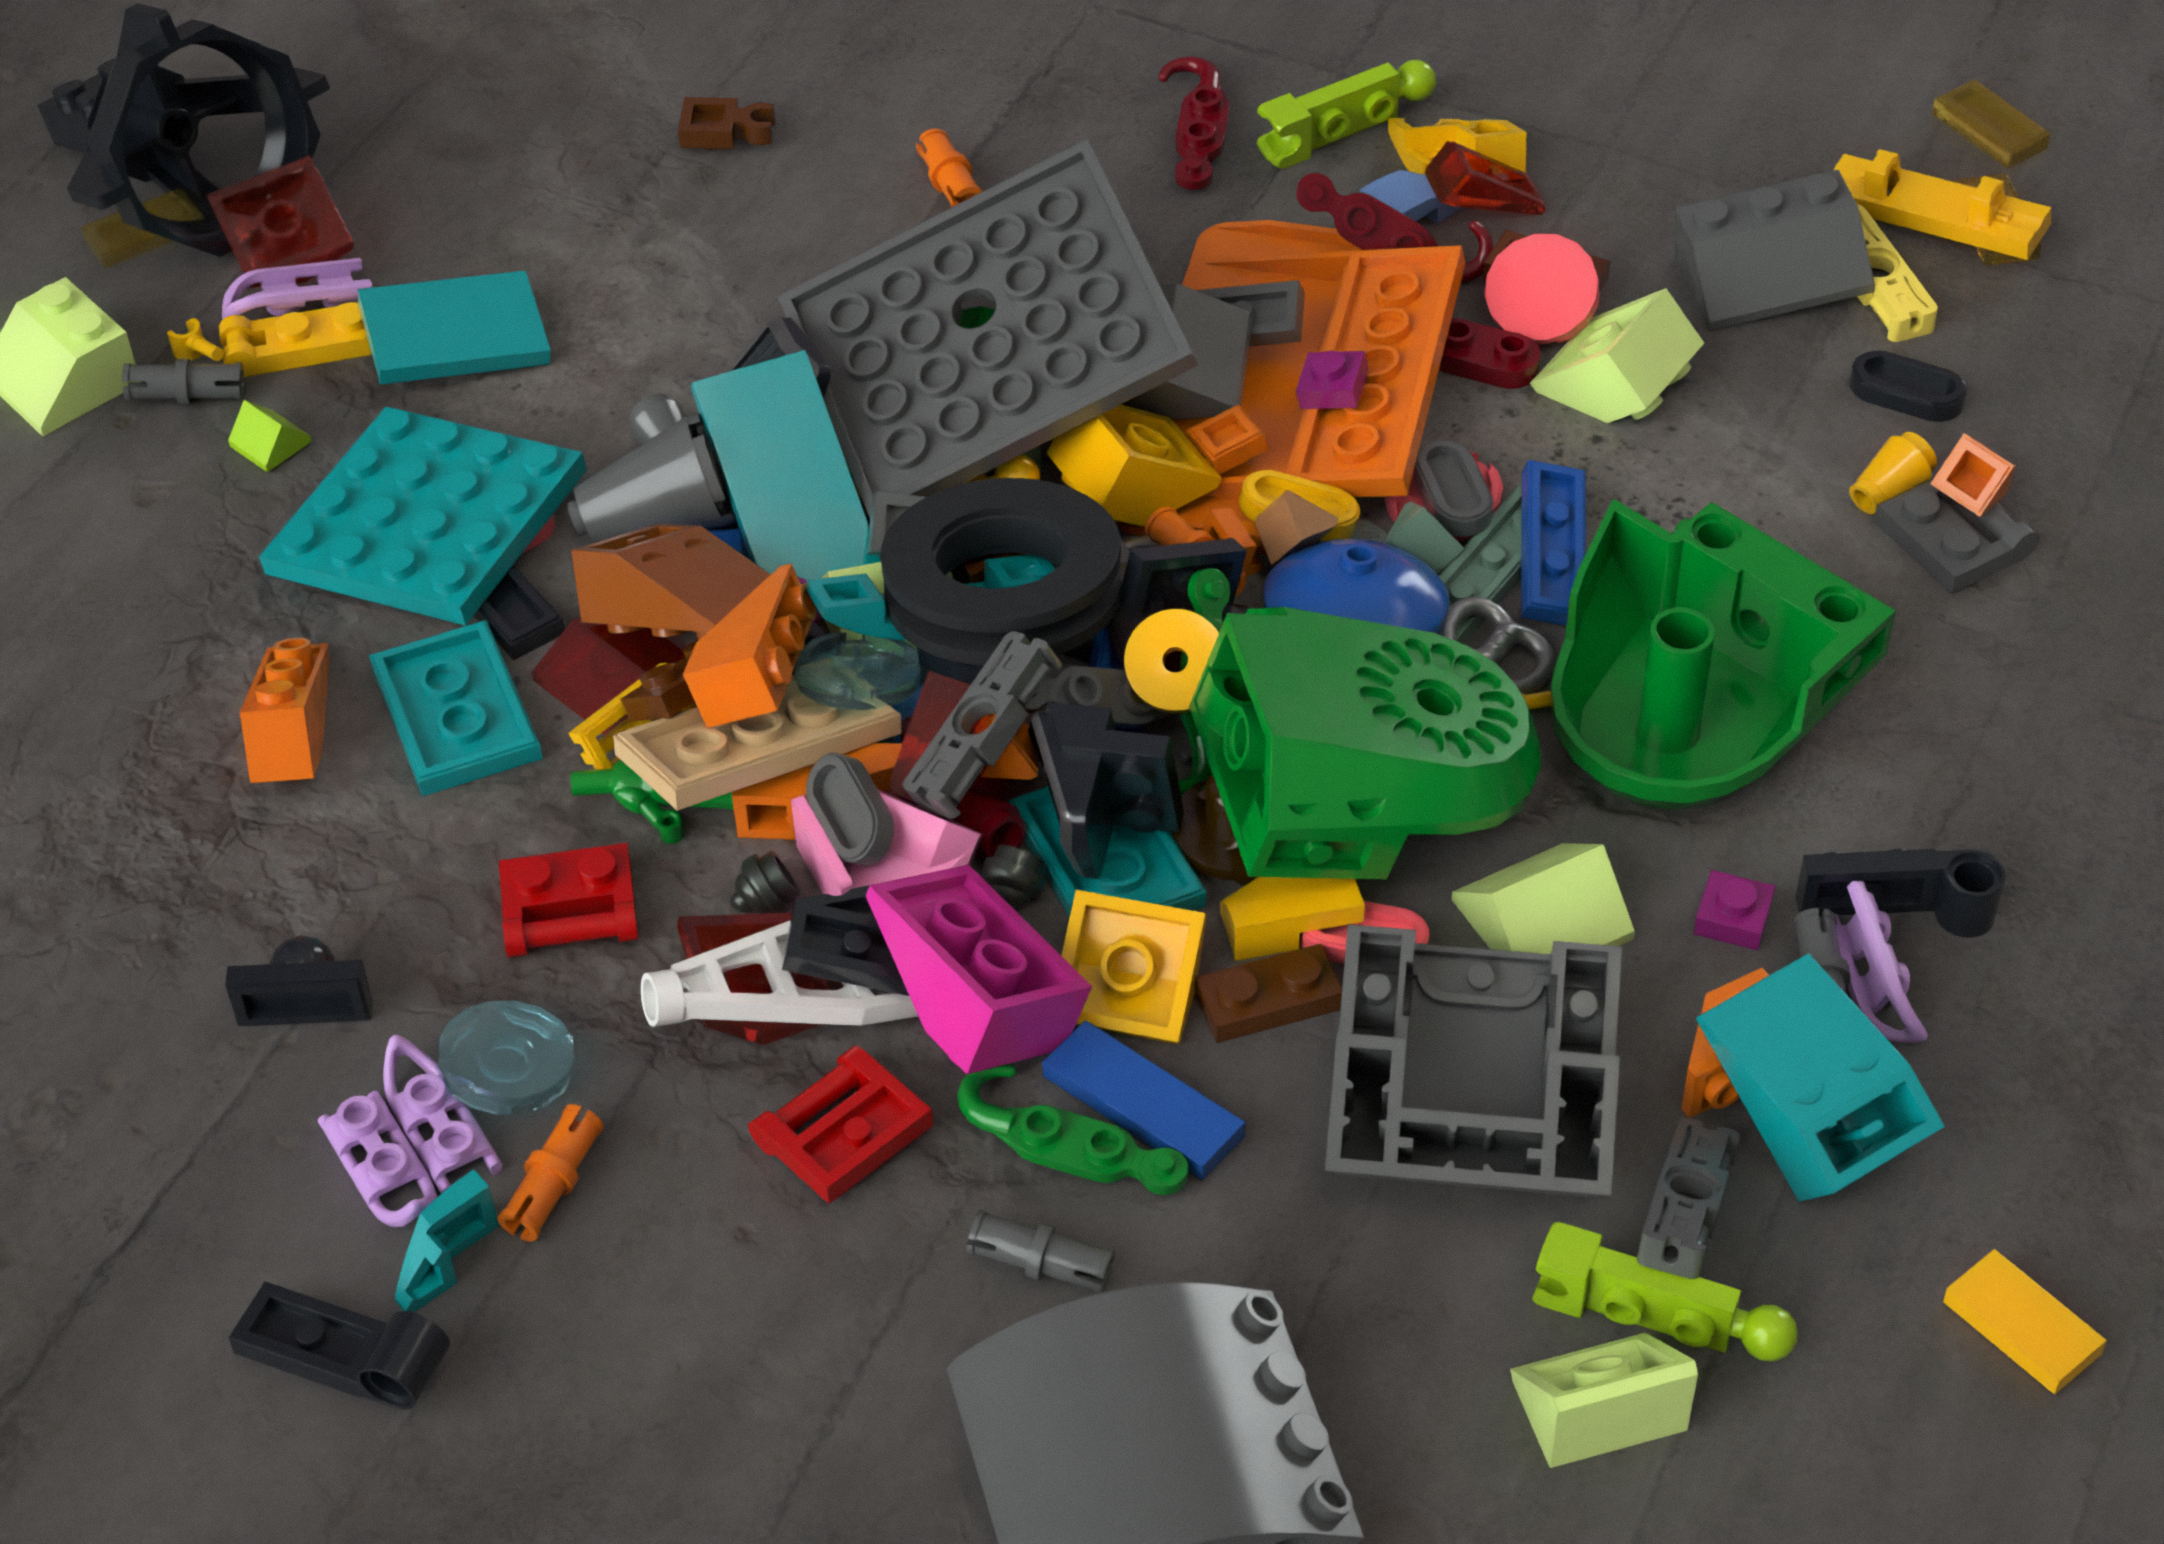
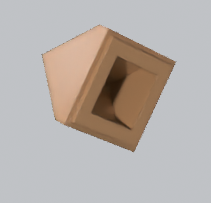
[1255,490,1338,566]

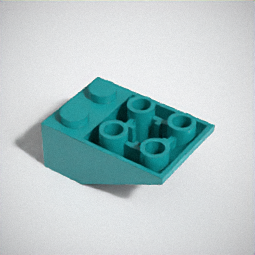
[1696,953,1945,1202]

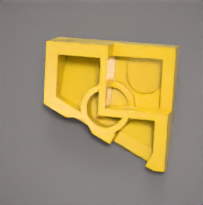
[1388,118,1527,182]
[1220,877,1365,961]

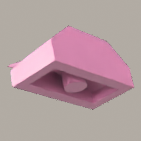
[846,789,983,888]

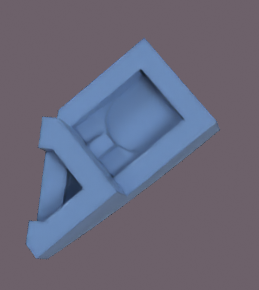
[1360,170,1471,224]

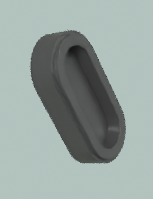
[1413,440,1493,537]
[806,753,894,867]

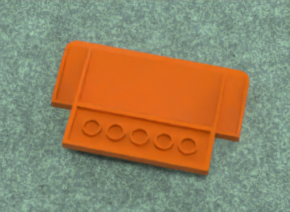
[1117,220,1465,555]

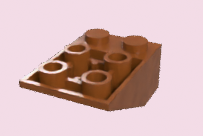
[571,523,771,640]

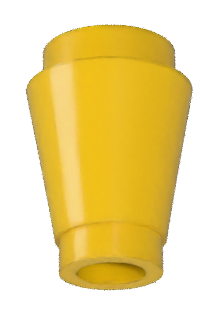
[1849,432,1937,514]

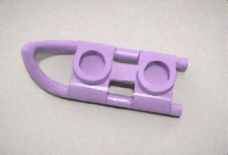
[222,258,372,320]
[1835,881,1928,1043]
[383,1035,503,1193]
[318,1091,437,1228]

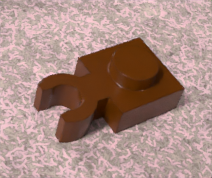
[678,97,775,150]

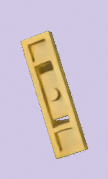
[1834,149,2051,260]

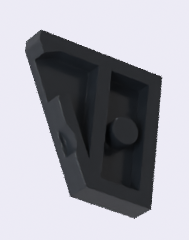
[782,884,909,996]

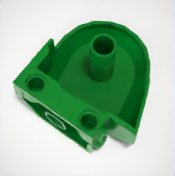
[1550,499,1896,810]
[1189,607,1541,879]

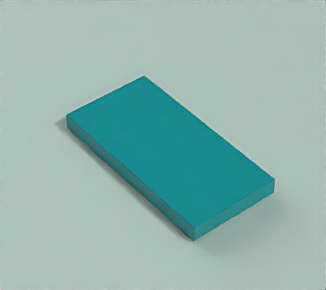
[691,350,881,580]

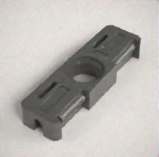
[903,631,1062,819]
[1637,1118,1740,1279]

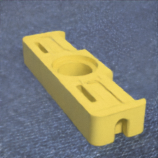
[1857,205,1938,342]

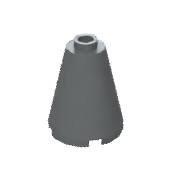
[567,412,738,543]

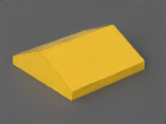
[1061,890,1207,1045]

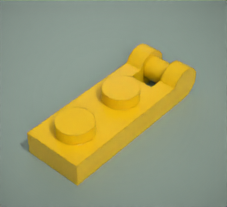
[219,302,372,377]

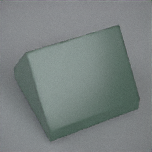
[1384,501,1465,574]

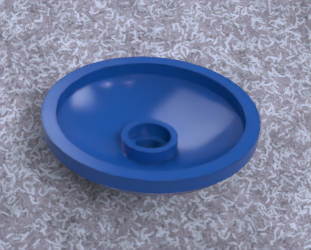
[1263,539,1449,634]

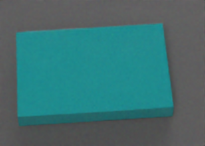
[358,270,551,385]
[368,620,543,797]
[1008,786,1206,918]

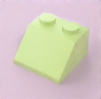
[0,277,141,436]
[1530,288,1704,423]

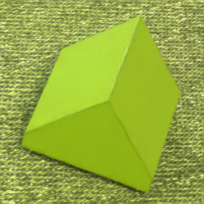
[228,400,312,473]

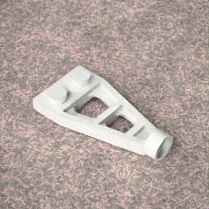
[641,921,918,1027]

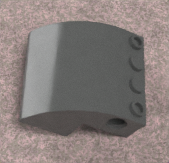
[1325,924,1622,1199]
[947,1282,1364,1544]

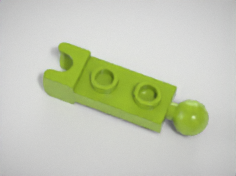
[1256,59,1436,169]
[1532,1222,1798,1362]

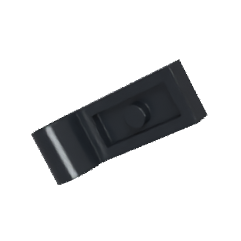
[1796,849,2006,938]
[229,1281,450,1410]

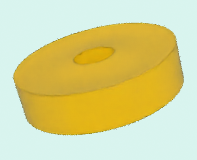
[1124,609,1219,714]

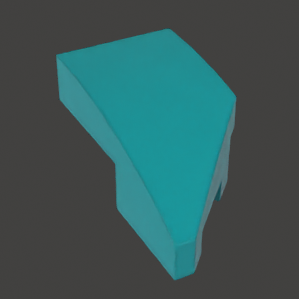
[394,1169,499,1313]

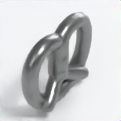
[1438,597,1555,694]

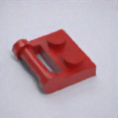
[498,843,639,958]
[748,1045,933,1204]

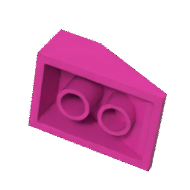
[866,865,1092,1075]

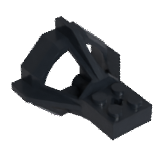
[37,3,330,257]

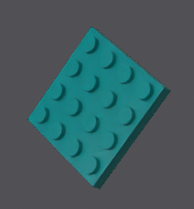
[259,407,587,626]

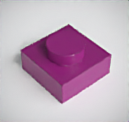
[1296,351,1369,409]
[1693,870,1776,951]

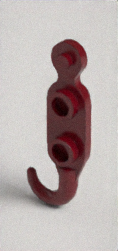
[1158,56,1230,190]
[1296,172,1493,283]

